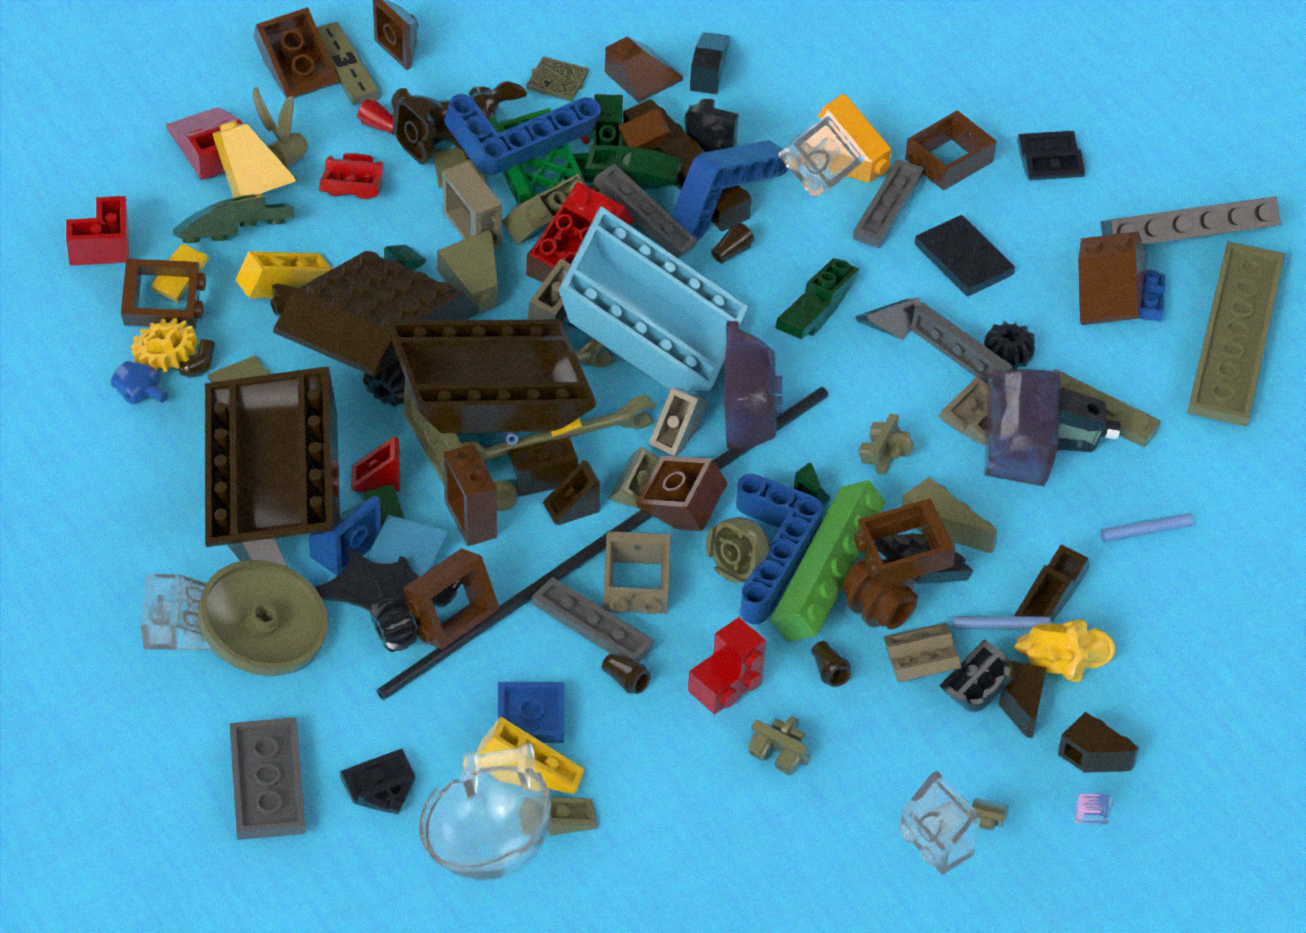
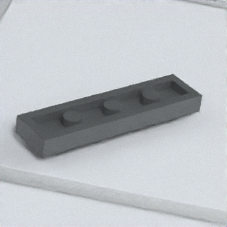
[853,159,924,248]
[593,164,698,258]
[910,303,1013,393]
[532,577,654,663]

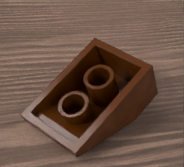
[254,7,340,99]
[1078,231,1147,325]

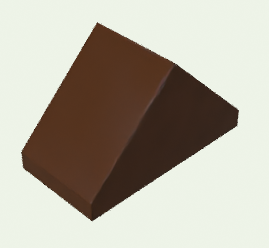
[618,109,671,151]

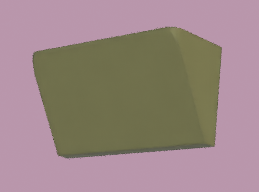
[610,446,659,509]

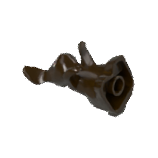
[391,81,527,165]

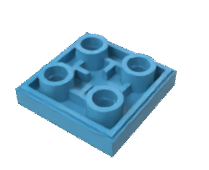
[367,515,448,577]

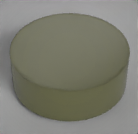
[494,480,517,511]

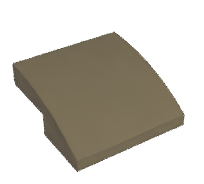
[938,376,1027,447]
[883,623,961,682]

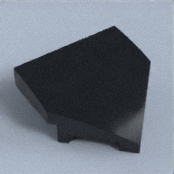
[340,748,416,814]

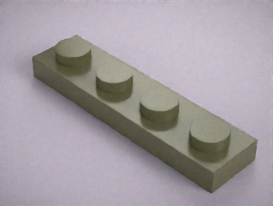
[1038,369,1161,447]

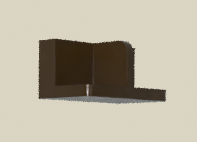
[509,437,578,497]

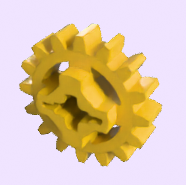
[130,318,198,372]

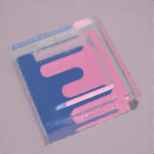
[1074,793,1113,824]

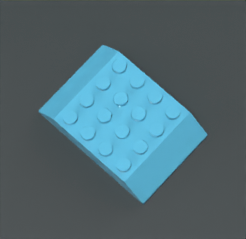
[558,206,748,391]

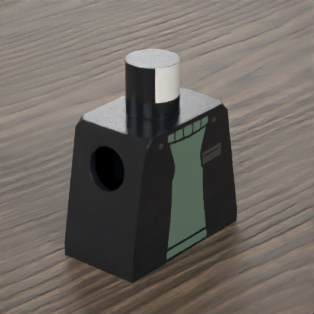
[1044,388,1121,452]

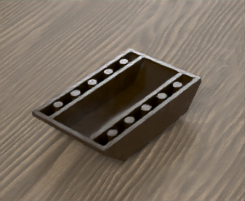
[273,251,478,376]
[386,319,596,433]
[205,366,340,547]

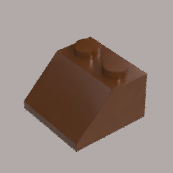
[636,455,728,531]

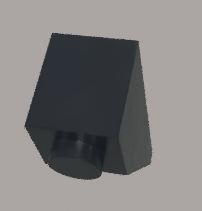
[690,32,730,94]

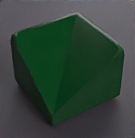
[794,462,830,505]

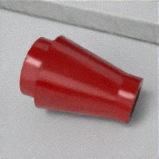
[357,99,395,135]

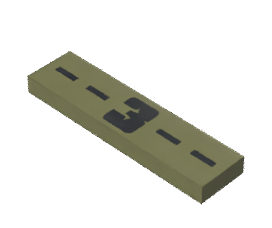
[317,22,379,105]

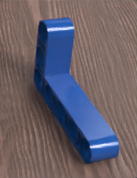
[444,94,601,175]
[672,140,793,240]
[736,474,823,624]

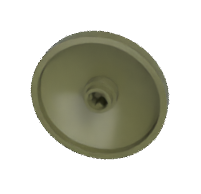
[197,560,328,676]

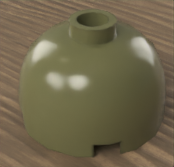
[706,517,770,583]

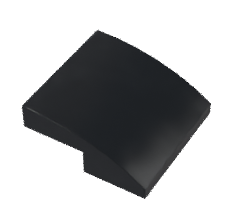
[1017,130,1085,180]

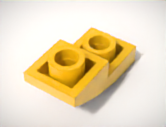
[151,243,209,303]

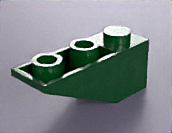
[593,94,623,146]

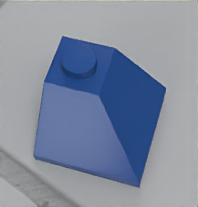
[309,496,381,576]

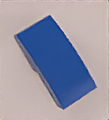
[1139,270,1165,322]

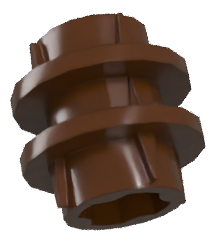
[842,558,919,629]

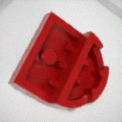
[319,153,383,199]

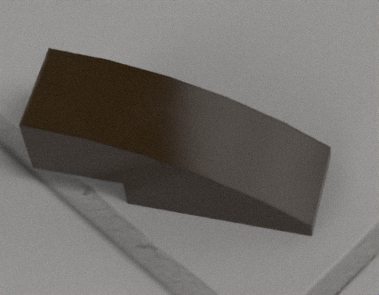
[1014,544,1089,622]

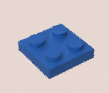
[498,682,564,743]

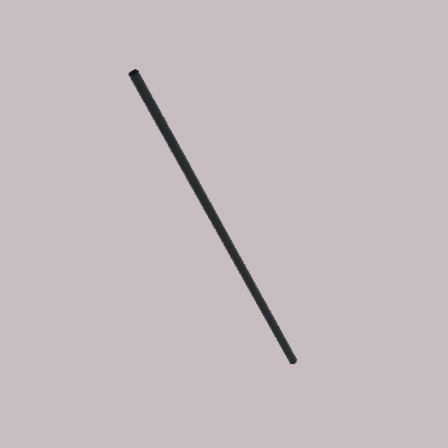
[376,387,828,700]

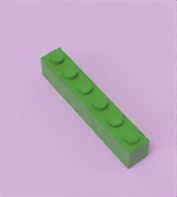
[770,480,886,642]

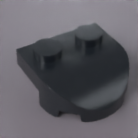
[684,99,739,152]
[939,639,1015,712]

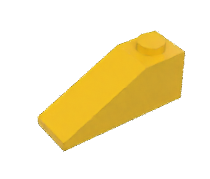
[235,251,332,299]
[473,717,585,794]

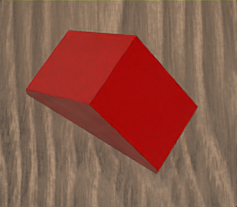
[351,436,400,492]

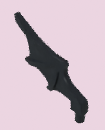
[314,550,462,612]

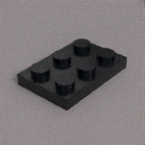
[914,214,1015,297]
[874,533,974,584]

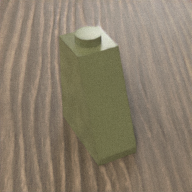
[437,230,498,313]

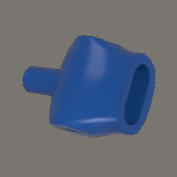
[111,361,168,404]

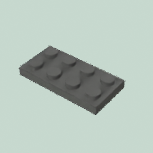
[229,718,306,840]

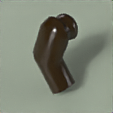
[178,339,215,378]

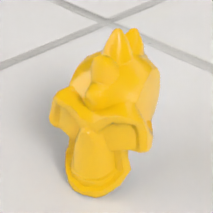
[1014,619,1115,682]

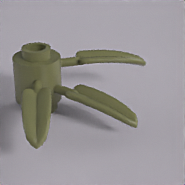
[252,87,308,168]

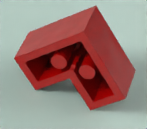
[66,196,129,266]
[688,617,766,715]

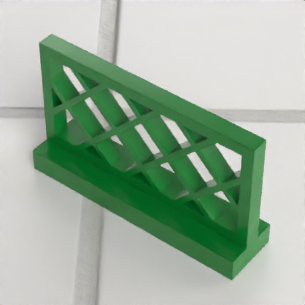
[488,108,587,206]

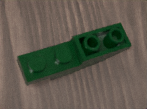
[563,145,682,187]
[173,194,294,243]
[775,258,859,340]

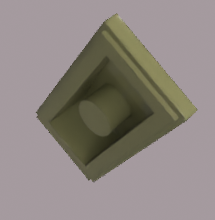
[521,796,598,837]

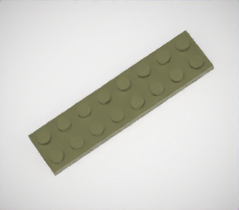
[1187,241,1285,426]

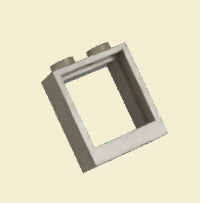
[442,161,502,249]
[603,531,671,614]

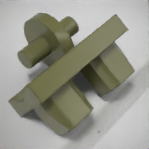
[858,414,914,474]
[748,716,811,776]

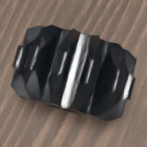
[984,321,1035,370]
[362,361,405,407]
[370,594,418,653]

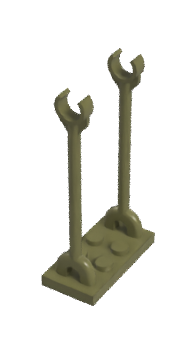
[403,338,656,485]

